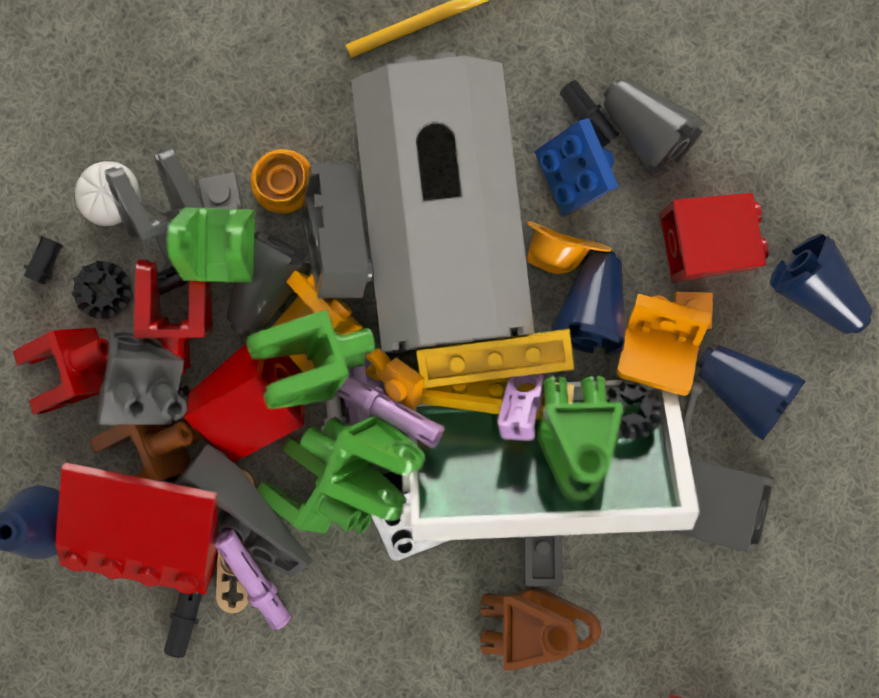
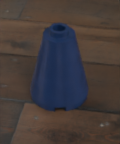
[769,234,873,334]
[551,250,625,355]
[696,345,806,440]
[0,486,60,559]

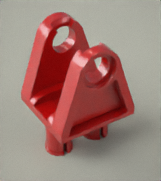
[134,259,213,374]
[13,327,109,415]

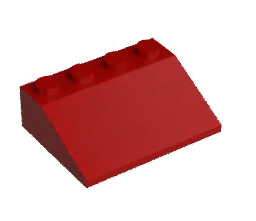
[55,462,218,595]

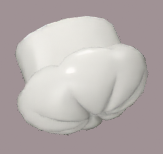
[75,161,141,226]

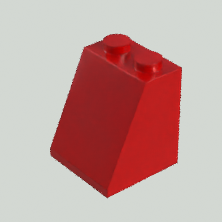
[659,193,769,284]
[183,330,306,463]

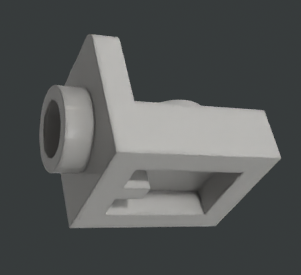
[199,172,243,209]

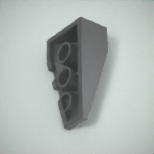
[173,444,312,577]

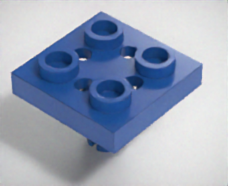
[534,118,619,217]

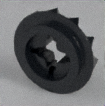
[71,261,131,319]
[606,381,662,440]

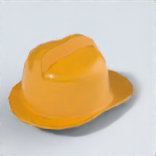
[527,221,612,274]

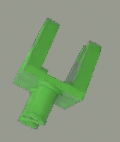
[167,208,255,283]
[246,310,375,409]
[536,376,622,503]
[300,416,425,520]
[256,436,372,534]

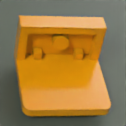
[271,270,362,373]
[616,294,711,396]

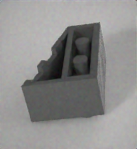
[301,163,373,298]

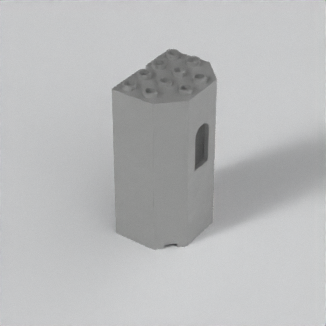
[351,52,535,355]

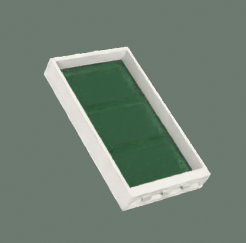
[403,380,699,541]

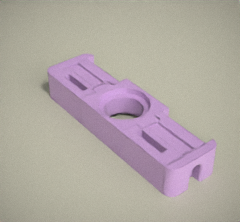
[498,373,546,440]

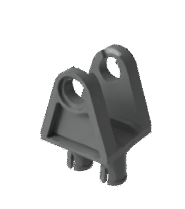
[104,146,203,268]
[97,331,187,424]

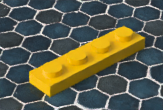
[416,329,574,388]
[421,378,575,420]

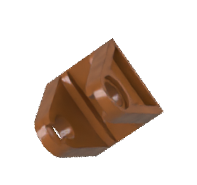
[89,418,206,482]
[480,587,601,671]

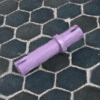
[336,375,444,449]
[213,529,291,630]

